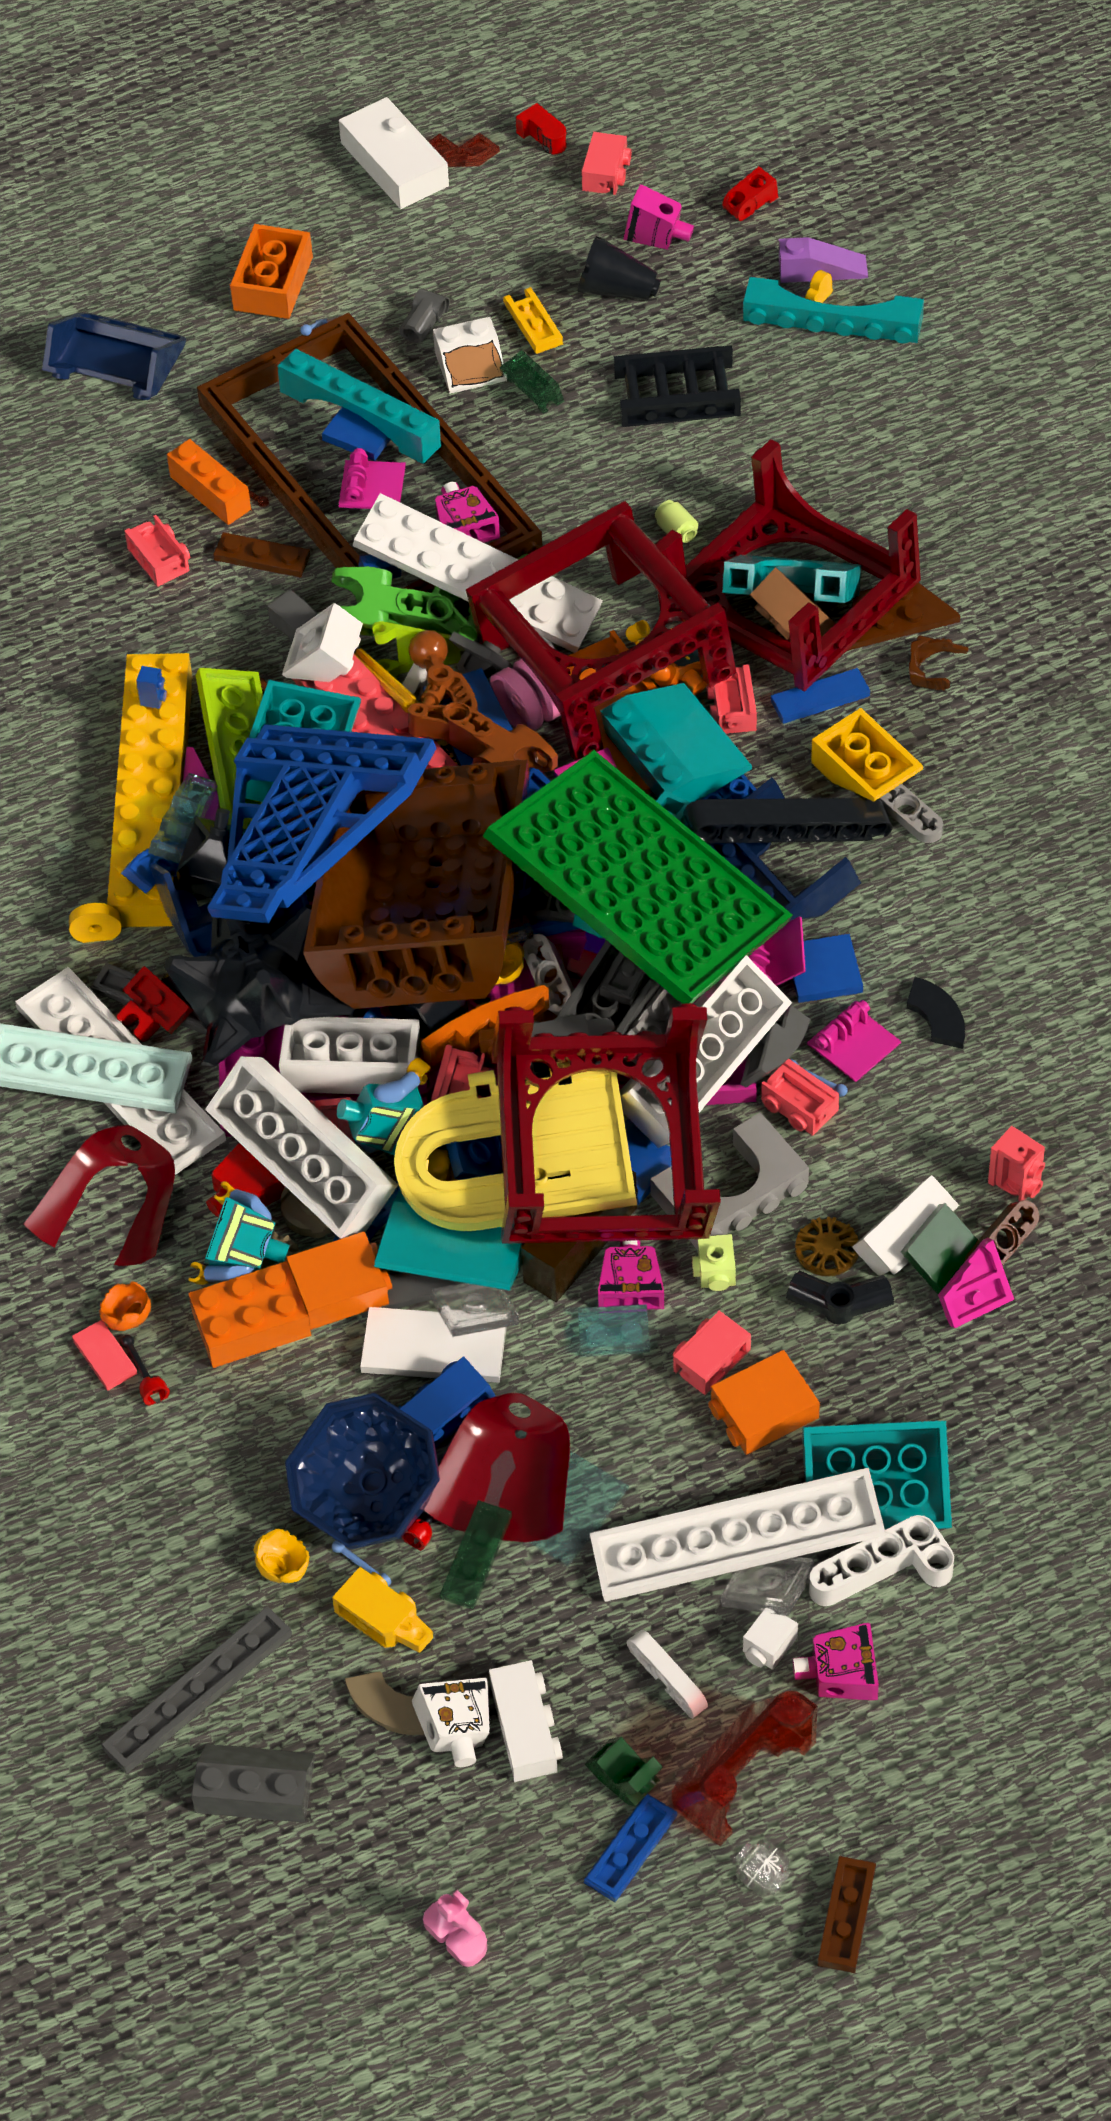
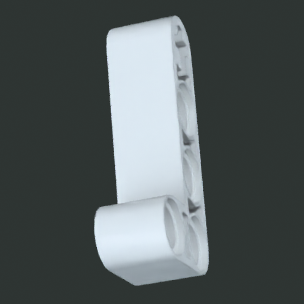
[809,1515,954,1606]

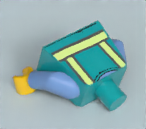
[337,1058,431,1155]
[188,1181,290,1285]

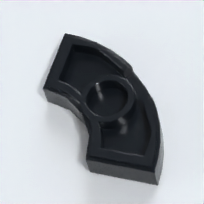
[906,977,965,1049]

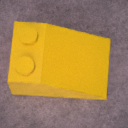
[811,708,923,801]

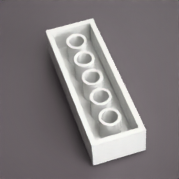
[620,955,792,1148]
[205,1056,398,1239]

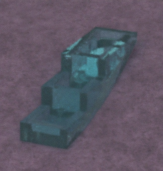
[148,773,218,863]

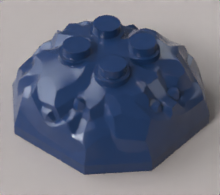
[285,1393,440,1549]

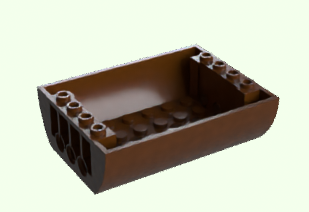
[303,759,529,1009]

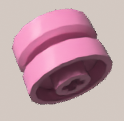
[490,659,560,731]

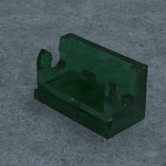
[499,350,565,414]

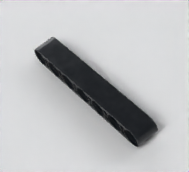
[683,798,893,843]

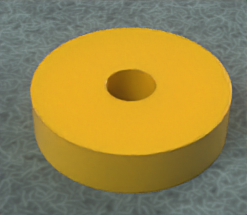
[69,903,121,943]

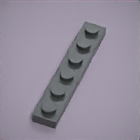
[101,1606,292,1774]

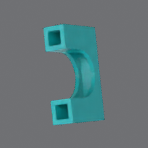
[722,555,861,603]

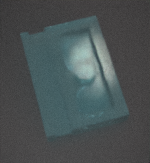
[578,1304,650,1357]

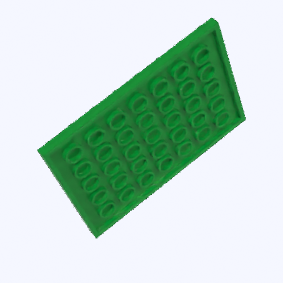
[483,750,793,1004]

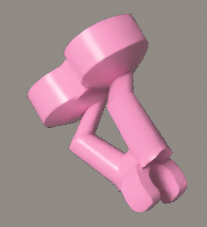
[423,1890,487,1967]

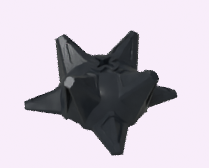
[161,896,355,1067]

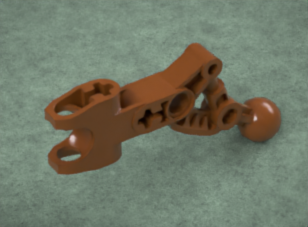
[408,630,558,772]

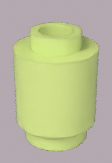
[655,500,698,543]

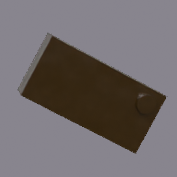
[521,1171,638,1303]

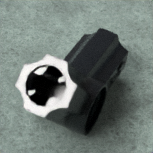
[786,1270,894,1325]

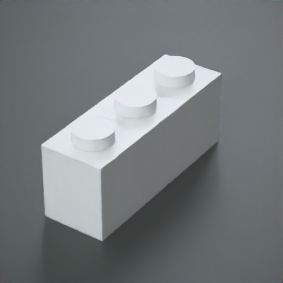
[852,1175,959,1276]
[489,1660,563,1782]

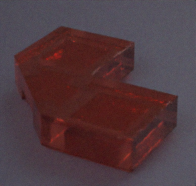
[428,133,500,167]

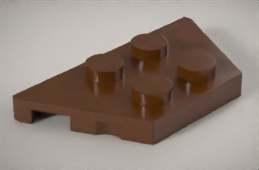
[847,582,961,651]

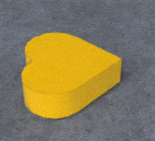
[805,270,833,303]

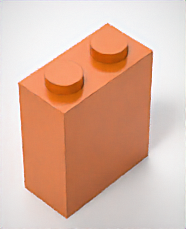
[286,1231,392,1330]
[708,1350,820,1455]

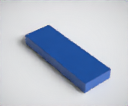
[771,668,870,724]
[584,1794,678,1902]

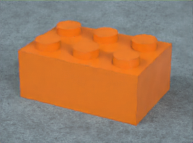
[230,224,313,319]
[188,1261,311,1368]

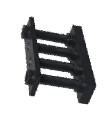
[614,345,741,427]

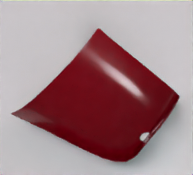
[24,1125,175,1266]
[424,1393,570,1542]

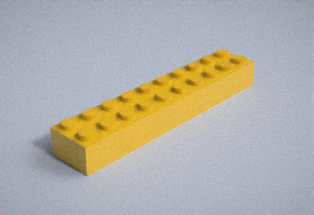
[107,653,192,927]

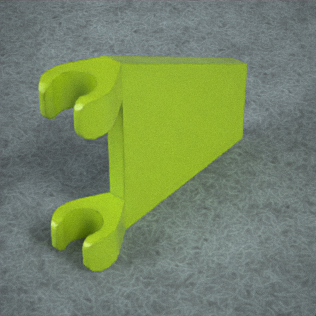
[372,621,461,678]

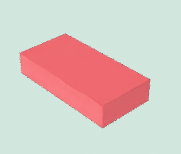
[72,1319,138,1391]

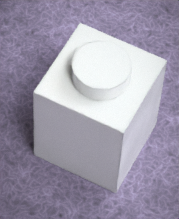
[743,1605,798,1670]

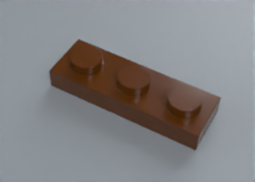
[213,532,310,578]
[818,1856,876,1973]

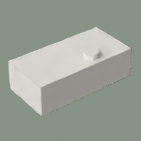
[339,97,449,209]
[279,1017,421,1094]

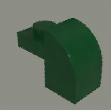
[585,1736,663,1806]

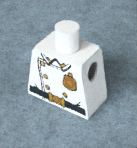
[412,1678,490,1767]

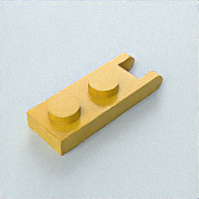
[503,287,563,354]

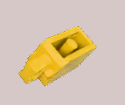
[332,1567,433,1653]

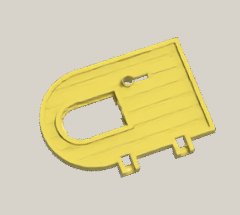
[394,1062,637,1231]

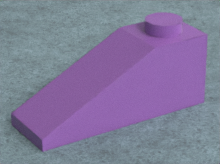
[779,237,868,283]

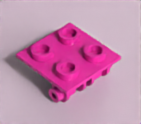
[339,448,406,509]
[748,916,806,986]
[807,1000,901,1083]

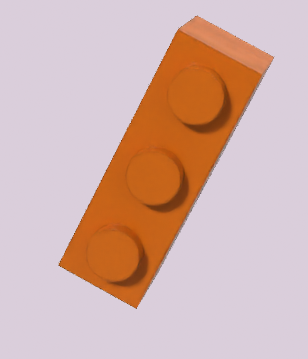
[167,439,251,525]

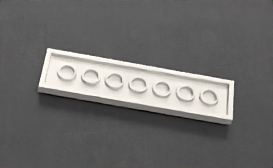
[353,493,603,653]
[15,967,226,1175]
[590,1468,886,1602]

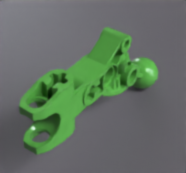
[331,554,528,652]

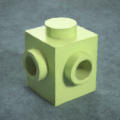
[692,1234,736,1291]

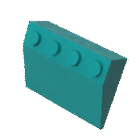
[246,680,361,802]
[600,683,752,802]
[374,1190,525,1291]
[802,1421,952,1530]

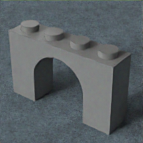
[650,1112,809,1250]

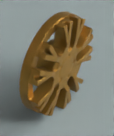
[795,1217,859,1276]

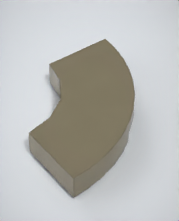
[345,1671,424,1735]

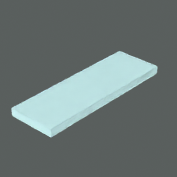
[0,1023,192,1114]

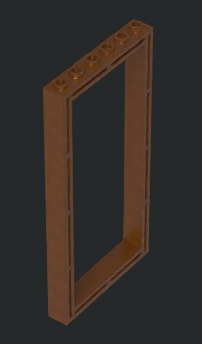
[197,312,543,611]

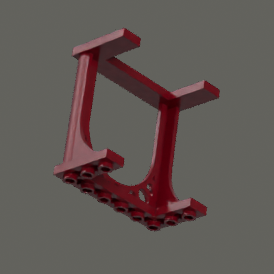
[655,439,921,692]
[466,501,737,761]
[492,1003,721,1244]

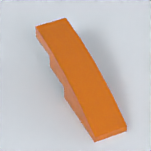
[422,985,550,1067]

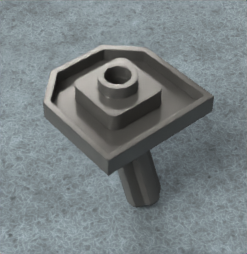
[449,632,513,679]

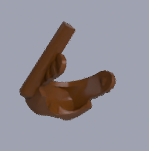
[909,635,968,691]

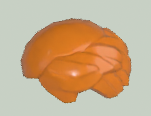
[99,1281,151,1331]

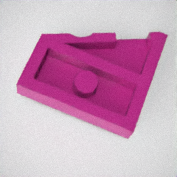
[938,1238,1014,1328]

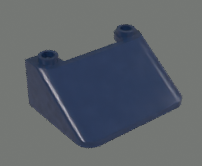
[42,313,186,400]

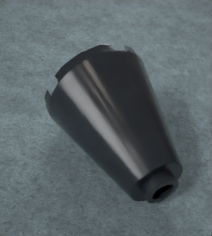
[577,236,661,301]

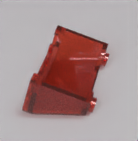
[671,1691,818,1846]

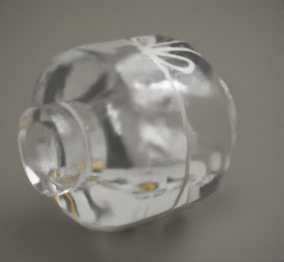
[734,1839,792,1896]

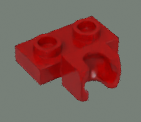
[117,966,193,1042]

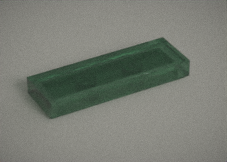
[439,1500,512,1610]

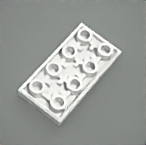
[360,1307,507,1383]

